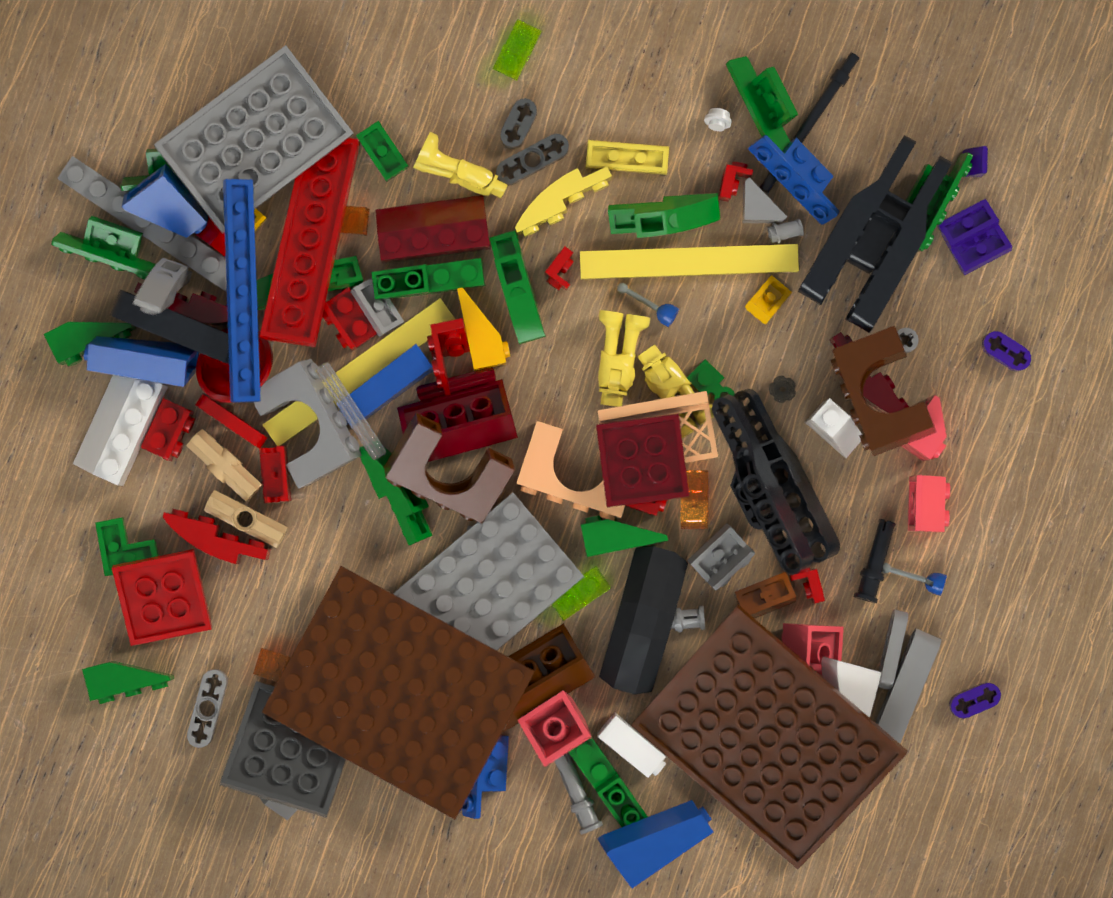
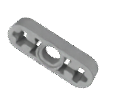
[878,609,908,690]
[187,669,228,748]

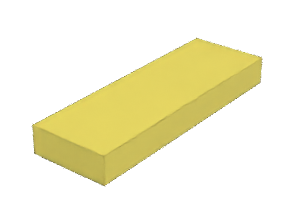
[586,140,669,175]

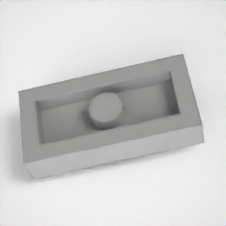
[350,278,404,337]

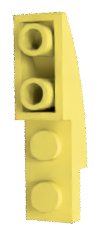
[515,166,612,237]

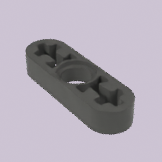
[496,134,569,186]

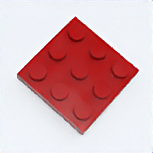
[112,549,212,646]

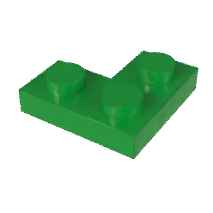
[95,517,159,576]

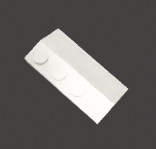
[73,375,168,486]

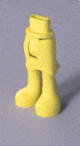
[413,132,508,198]
[598,310,651,407]
[638,345,714,439]

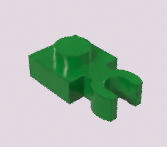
[687,359,735,401]

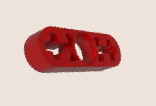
[195,393,268,449]

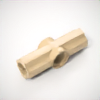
[186,429,263,502]
[204,490,288,548]

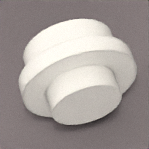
[704,108,732,131]

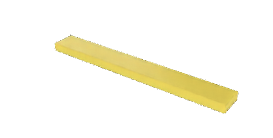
[580,244,799,280]
[263,298,455,446]

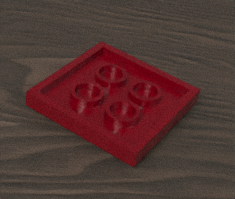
[596,414,690,508]

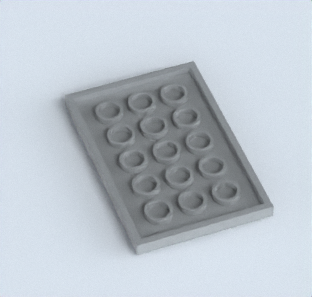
[154,45,354,234]
[393,493,584,650]

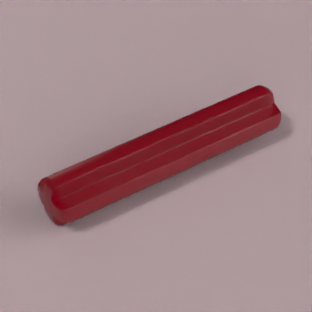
[416,367,496,401]

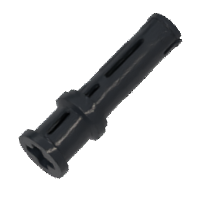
[853,519,896,604]

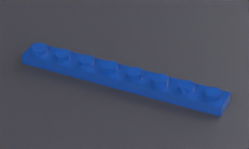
[223,179,261,402]

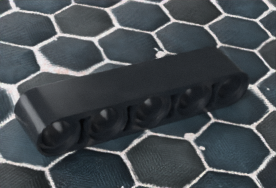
[110,290,229,364]

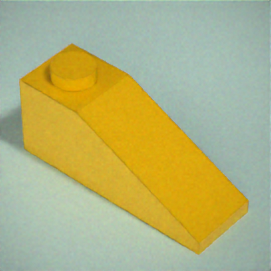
[457,288,511,371]

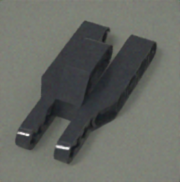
[797,135,952,333]
[712,389,840,574]

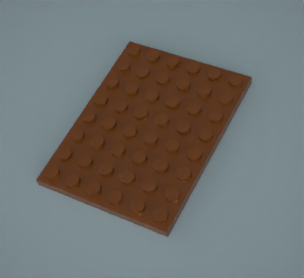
[262,566,536,820]
[631,605,908,869]

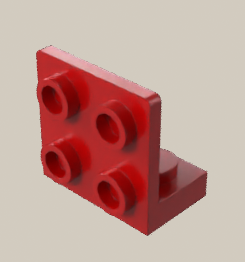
[427,318,470,396]

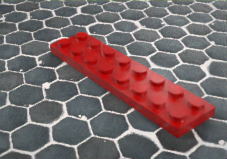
[260,138,360,347]

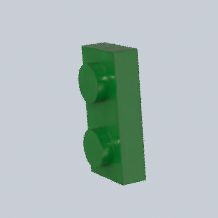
[356,121,409,182]

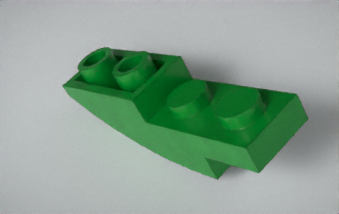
[608,193,721,238]
[489,230,546,344]
[256,256,363,310]
[371,258,486,299]
[359,441,433,546]
[568,737,648,827]

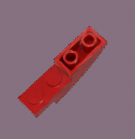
[162,508,271,564]

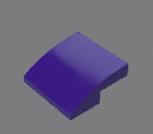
[937,198,1013,276]

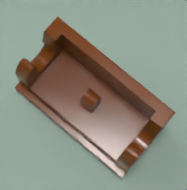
[735,572,796,618]

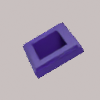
[962,146,988,177]

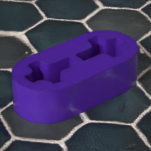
[982,331,1031,371]
[949,682,1001,718]

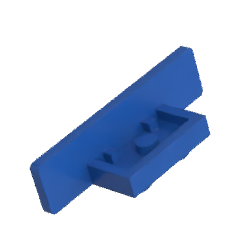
[748,135,840,225]
[462,735,509,819]

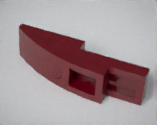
[134,282,228,325]
[829,332,909,413]

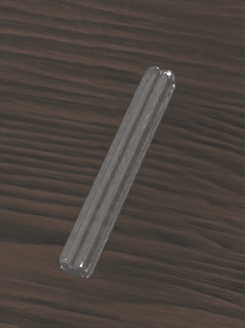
[316,363,386,460]

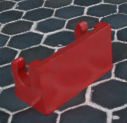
[259,446,292,504]

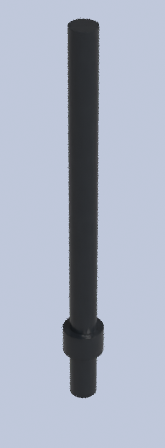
[759,52,860,193]

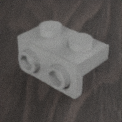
[687,523,755,590]

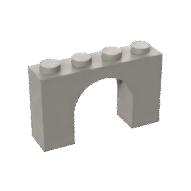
[253,359,362,489]

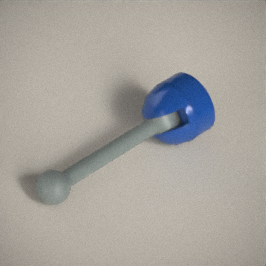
[617,283,680,328]
[882,563,947,596]

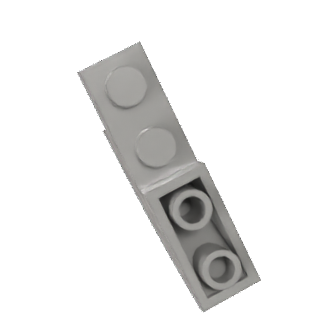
[133,258,192,314]

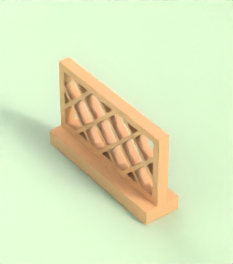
[597,391,718,463]

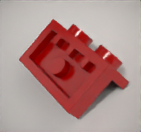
[322,287,378,351]
[140,398,195,461]

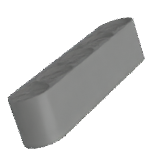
[875,628,941,743]

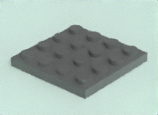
[220,681,346,818]

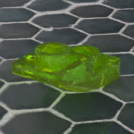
[493,19,542,81]
[552,566,611,621]

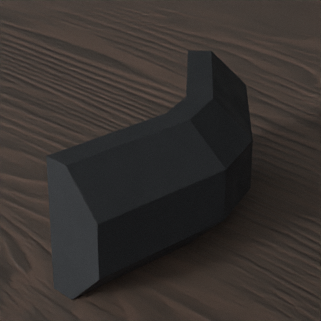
[599,546,688,694]

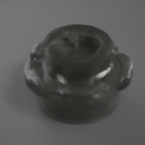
[769,376,796,403]

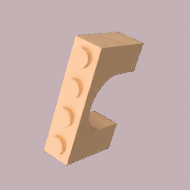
[516,421,625,521]

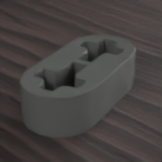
[500,98,537,149]

